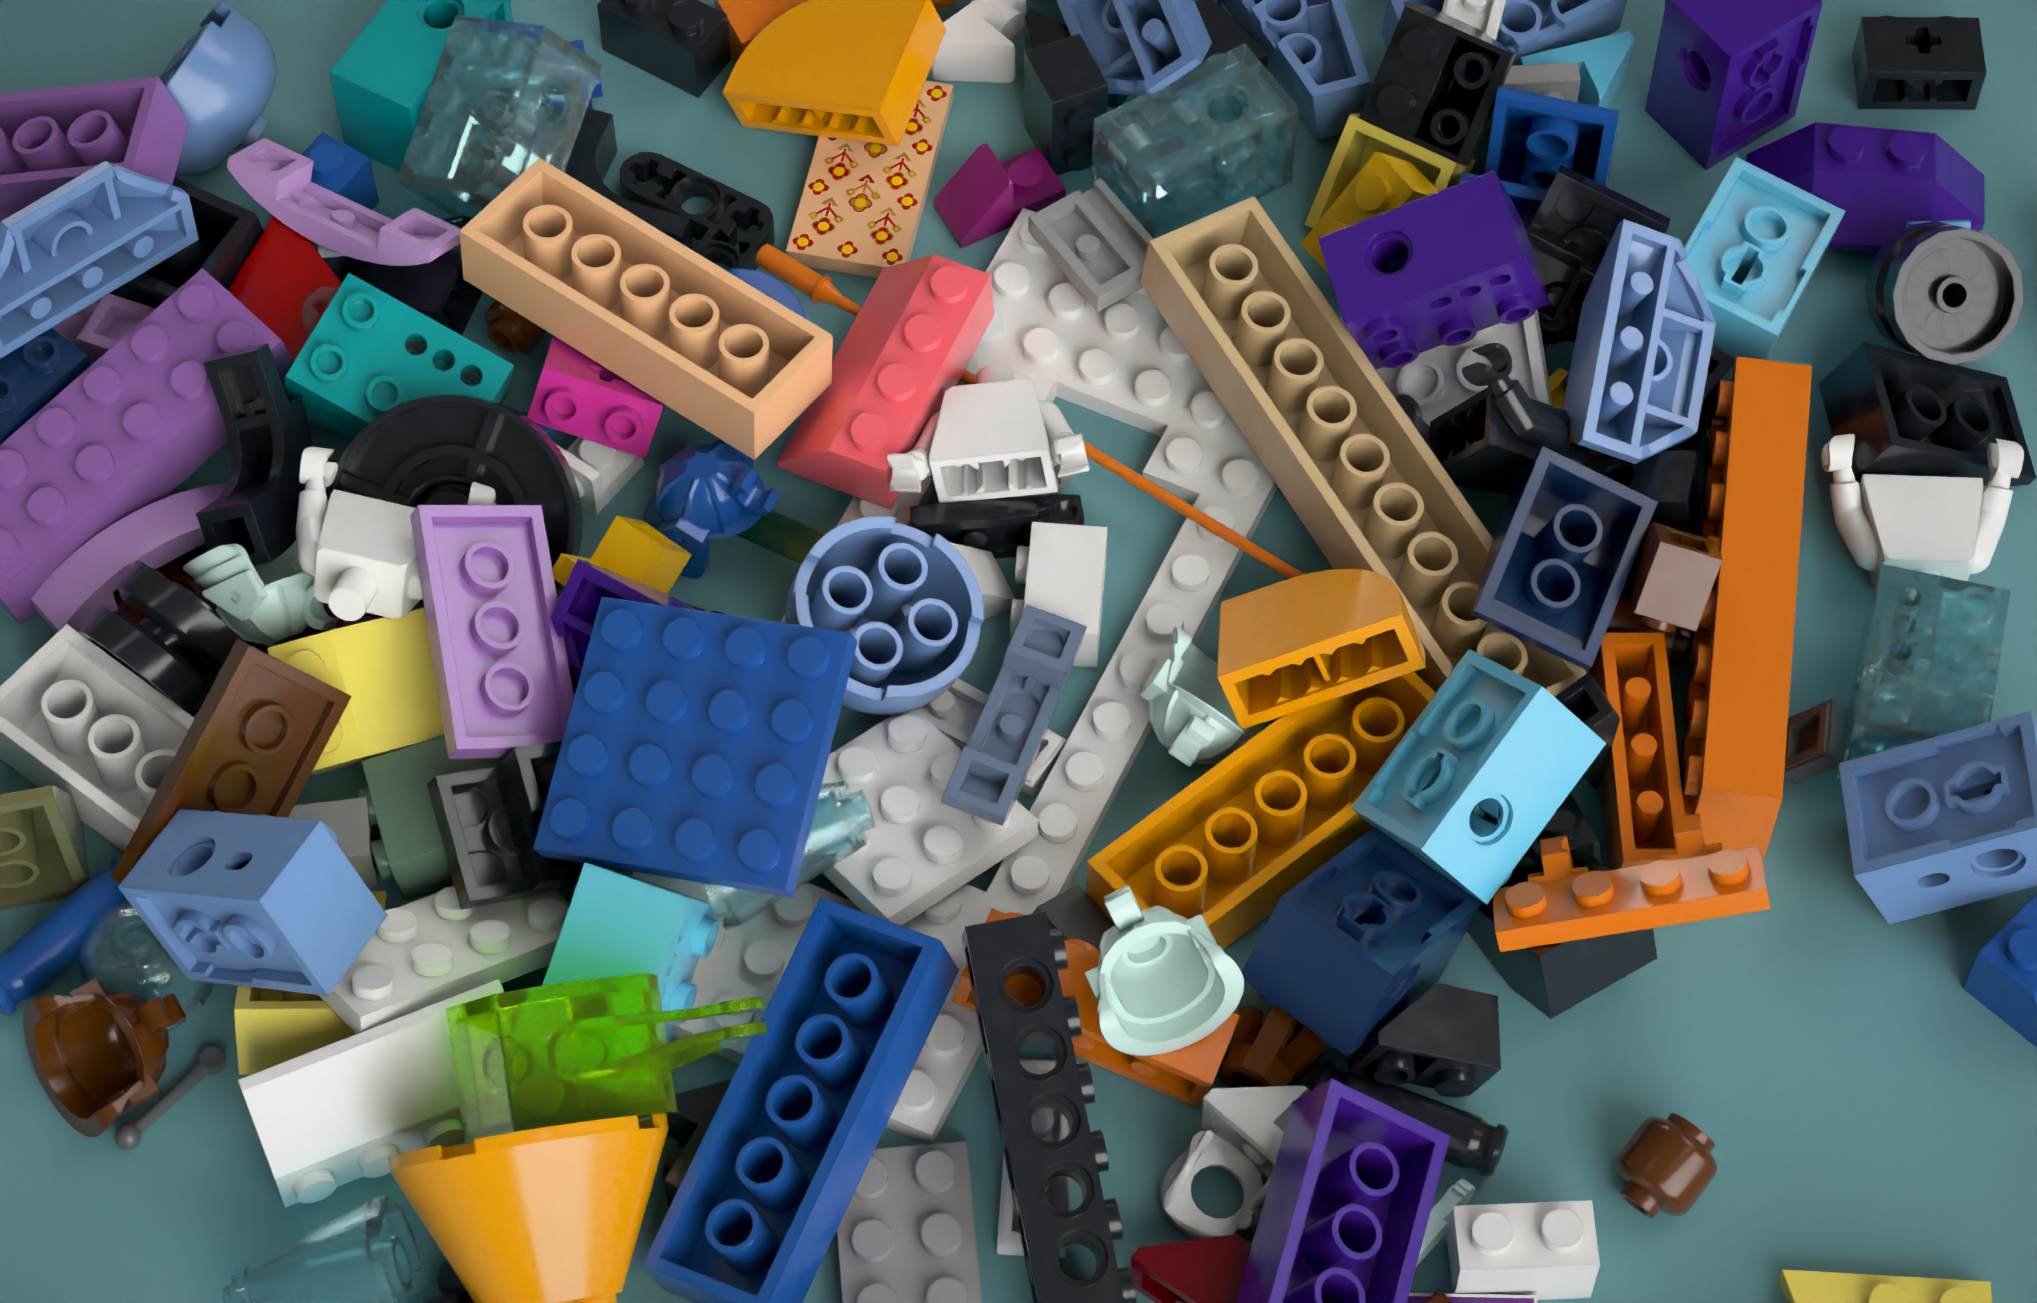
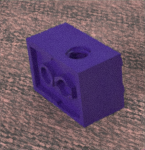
[1645,0,1823,170]
[1318,170,1550,370]

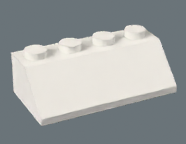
[0,624,195,852]
[238,979,541,1207]

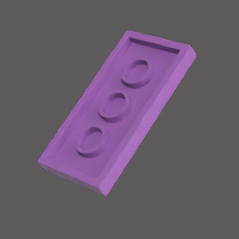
[410,505,574,759]

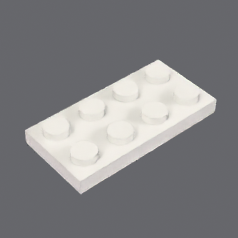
[319,886,570,1034]

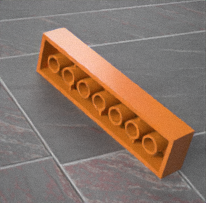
[1680,356,1812,861]

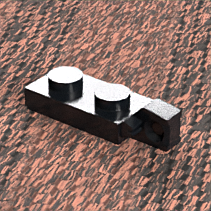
[910,494,1084,559]

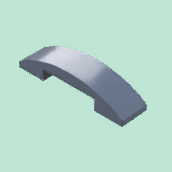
[941,604,1087,826]

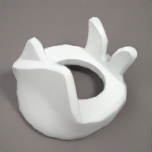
[1160,1130,1271,1239]

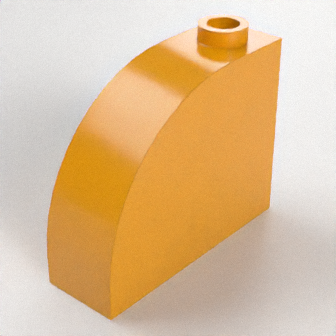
[722,0,946,146]
[1217,569,1426,730]

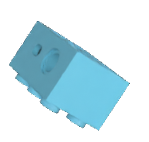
[1684,157,1846,360]
[1351,649,1606,905]
[517,862,719,1097]

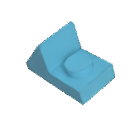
[1519,31,1634,108]

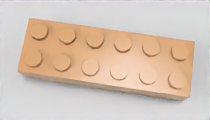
[459,158,833,460]

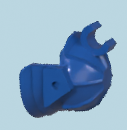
[643,439,780,579]

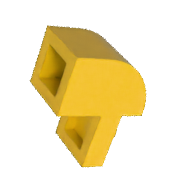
[552,515,692,594]

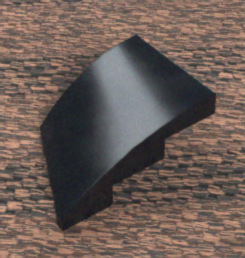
[1526,164,1670,345]
[427,741,625,910]

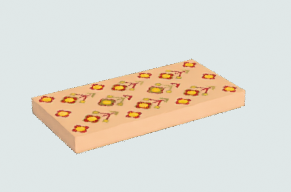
[786,81,954,278]

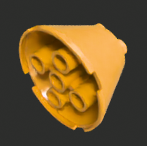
[388,1113,669,1303]

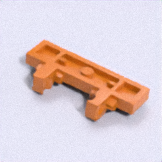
[1493,814,1771,952]

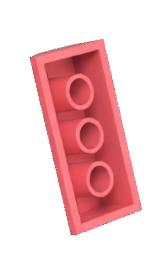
[777,254,994,510]

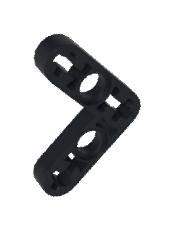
[620,152,775,270]

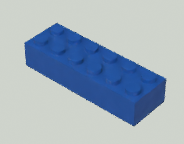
[642,897,959,1303]

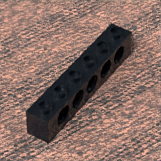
[961,912,1137,1303]

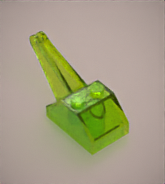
[446,973,768,1144]

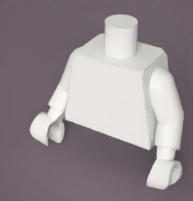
[887,364,1090,504]
[1820,434,2024,620]
[296,447,496,621]

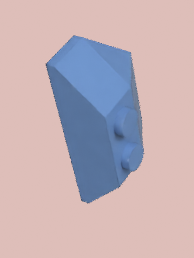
[1057,0,1212,96]
[0,161,199,359]
[1562,219,1716,464]

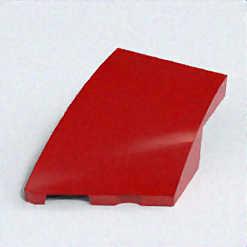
[228,215,341,361]

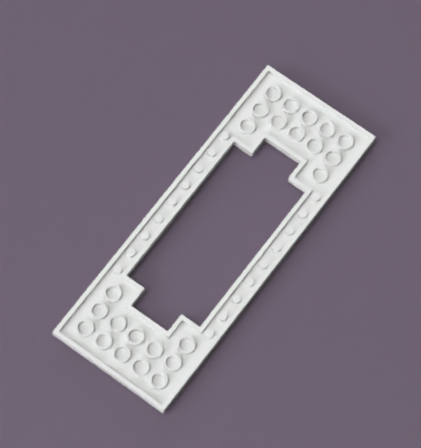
[600,208,1352,1144]

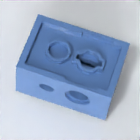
[1839,710,2037,924]
[118,809,388,996]

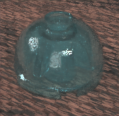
[78,901,214,1031]

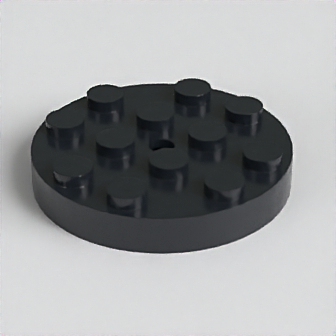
[326,395,583,618]

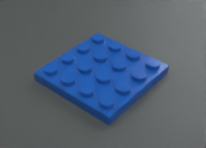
[533,596,857,898]

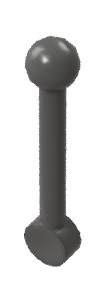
[114,1045,227,1150]

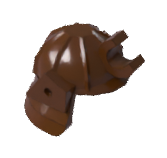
[23,978,187,1137]

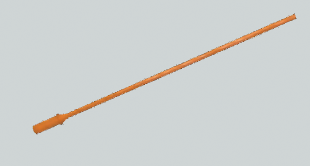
[755,243,1304,579]

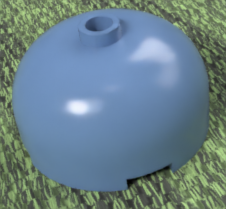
[159,0,277,176]
[785,516,984,715]

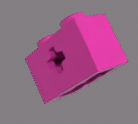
[527,335,664,459]

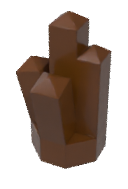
[1220,1006,1329,1088]

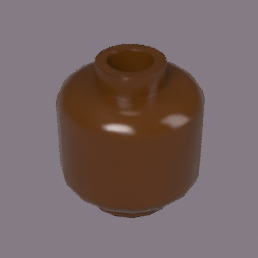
[1614,1113,1717,1218]

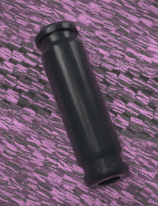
[1311,1061,1509,1177]

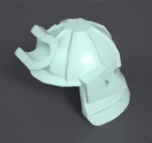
[183,539,338,646]
[1140,626,1280,767]
[1085,885,1244,1056]

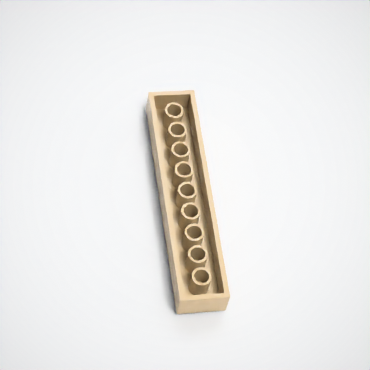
[1140,196,1587,697]

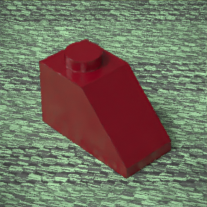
[1130,1234,1252,1303]

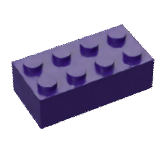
[1235,1078,1450,1303]

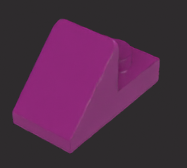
[933,143,1066,248]

